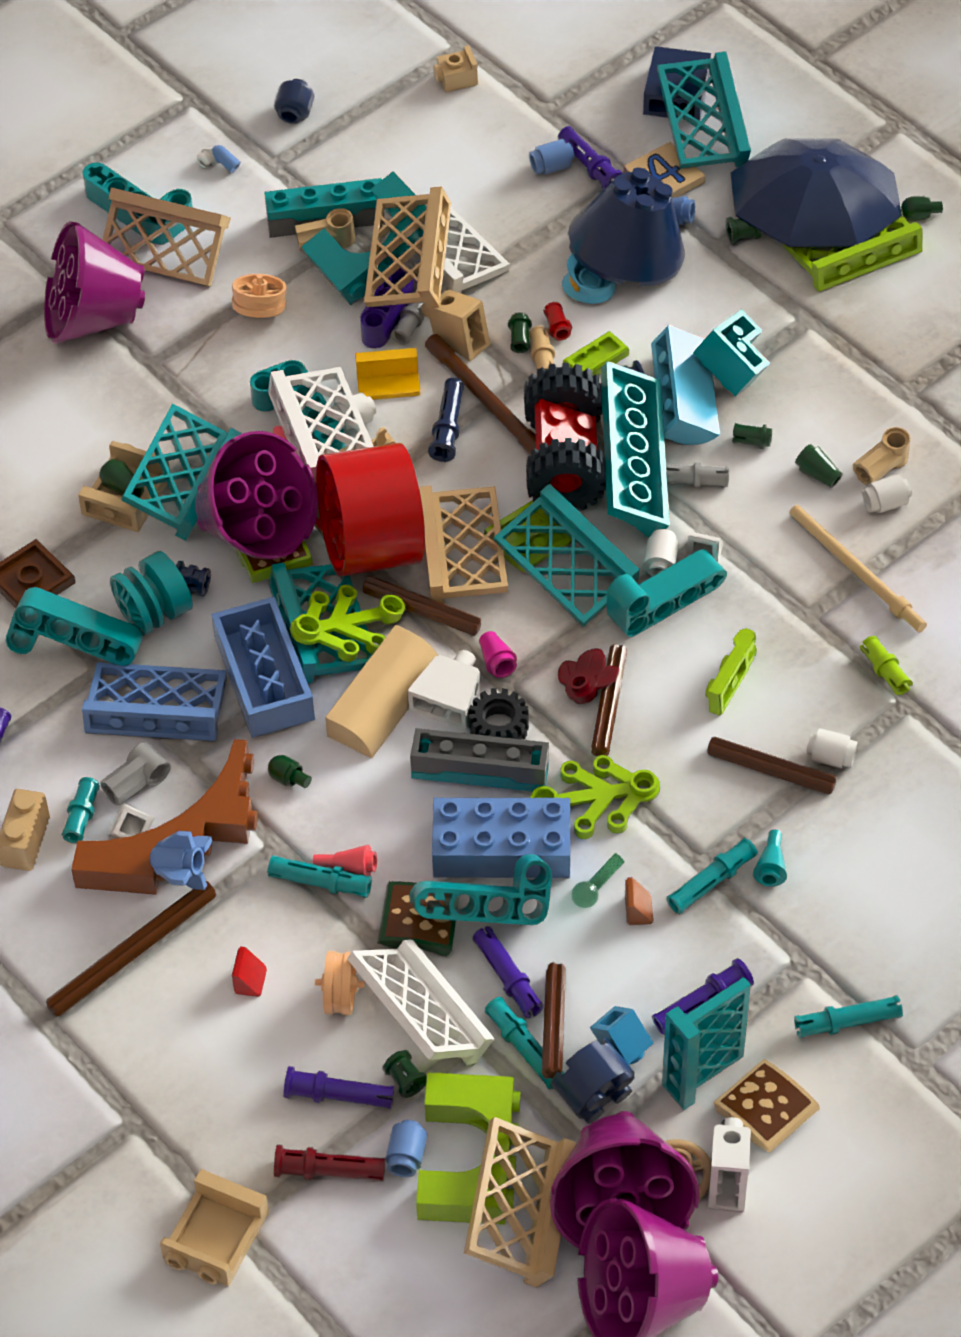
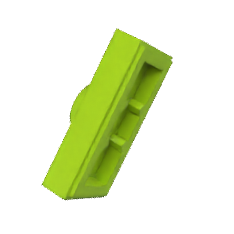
[563,331,629,376]

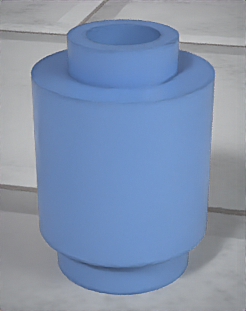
[529,139,574,175]
[385,1120,428,1177]

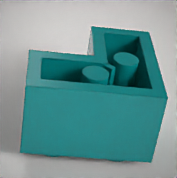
[693,309,770,397]

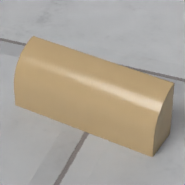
[325,625,438,758]

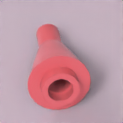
[313,844,377,876]

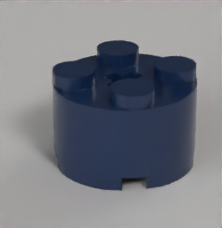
[551,1038,635,1124]

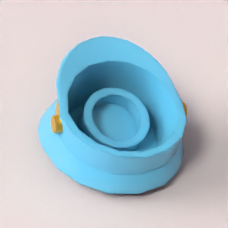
[562,253,616,304]

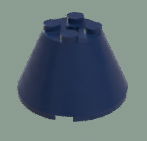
[567,168,685,287]

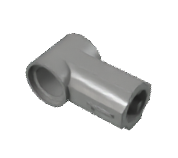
[100,742,171,805]

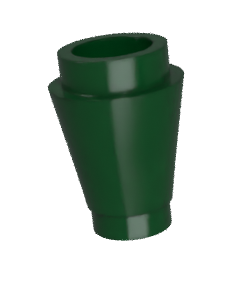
[795,444,843,488]
[99,459,144,498]

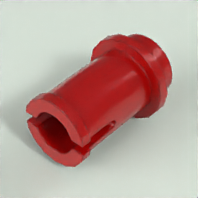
[543,302,572,341]

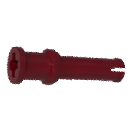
[274,1144,385,1182]

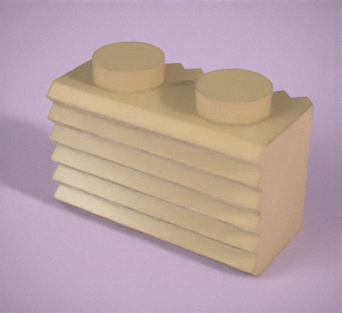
[0,789,50,871]

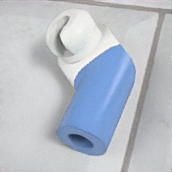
[197,145,241,173]

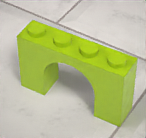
[416,1072,521,1225]

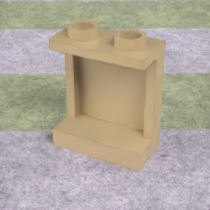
[78,441,170,532]
[160,1169,269,1286]

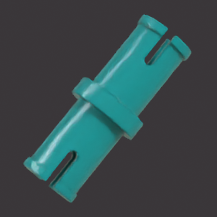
[61,777,100,844]

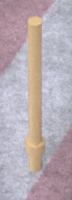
[789,505,927,633]

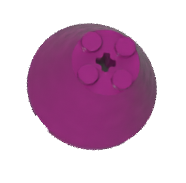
[44,221,145,343]
[195,431,318,560]
[550,1111,700,1249]
[577,1199,718,1337]

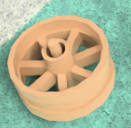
[232,274,287,318]
[315,951,365,1016]

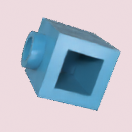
[589,1006,654,1065]

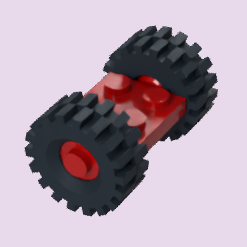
[524,363,606,511]

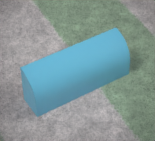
[651,325,720,445]

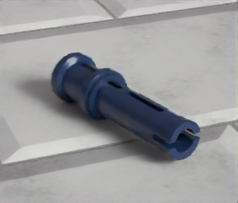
[428,378,464,462]

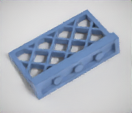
[82,662,227,741]

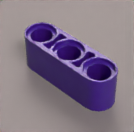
[360,268,414,349]

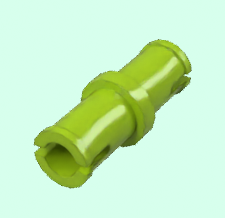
[860,635,913,696]

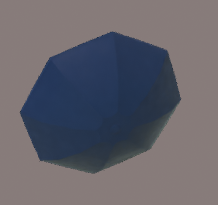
[731,138,901,247]

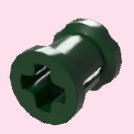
[726,217,762,244]
[382,1050,427,1098]

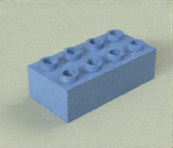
[211,596,315,738]
[432,798,570,878]

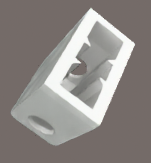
[408,650,480,730]
[708,1117,751,1212]

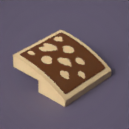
[714,1059,820,1153]

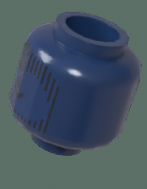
[274,79,315,124]

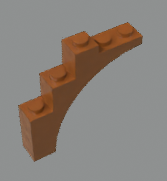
[71,739,258,895]

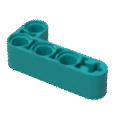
[82,162,193,245]
[250,360,345,453]
[607,549,727,637]
[5,587,143,666]
[409,854,552,925]

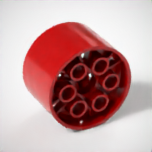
[316,443,425,577]

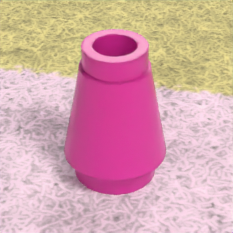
[479,631,517,678]

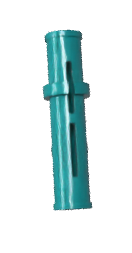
[666,837,758,915]
[267,855,372,898]
[794,995,903,1038]
[484,997,565,1090]

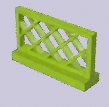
[783,215,923,292]

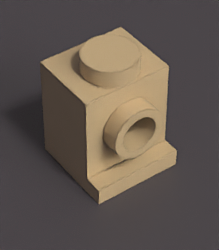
[433,45,478,92]

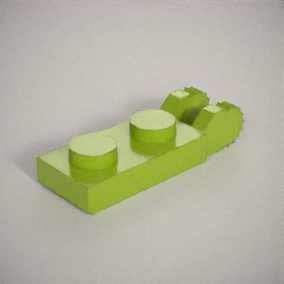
[705,628,757,716]

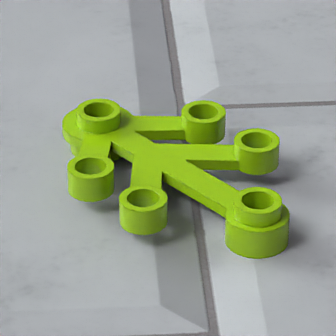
[290,585,405,662]
[531,755,660,839]

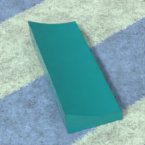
[601,361,670,538]

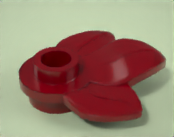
[558,648,620,704]

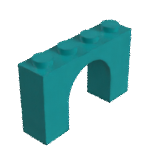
[301,171,427,305]

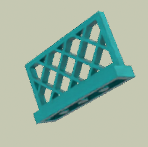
[657,51,751,169]
[121,403,242,541]
[494,484,640,627]
[269,563,373,684]
[662,977,751,1111]

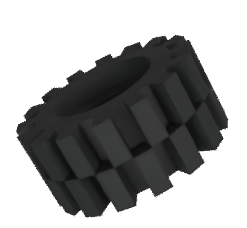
[469,688,529,739]

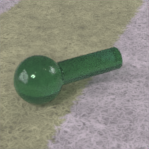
[571,853,625,908]

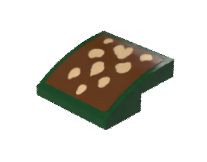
[377,881,460,957]

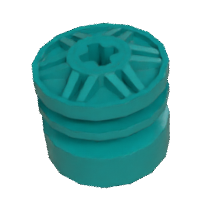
[109,550,193,636]

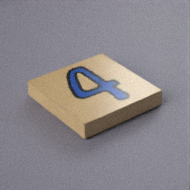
[623,142,705,198]

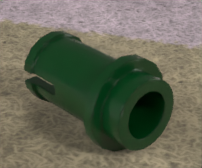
[508,312,532,353]
[732,423,773,449]

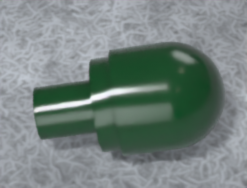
[901,196,943,220]
[268,755,312,788]

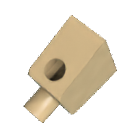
[421,290,490,362]

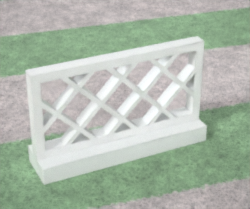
[383,204,510,293]
[268,367,374,482]
[347,940,495,1065]

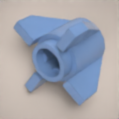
[150,831,212,890]

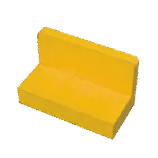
[355,348,420,400]

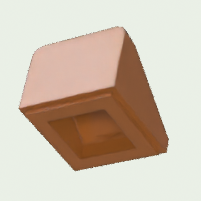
[625,877,654,925]

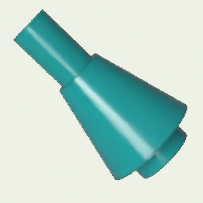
[753,829,787,887]

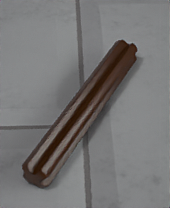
[363,576,482,636]
[591,644,627,756]
[707,736,836,794]
[542,962,566,1079]

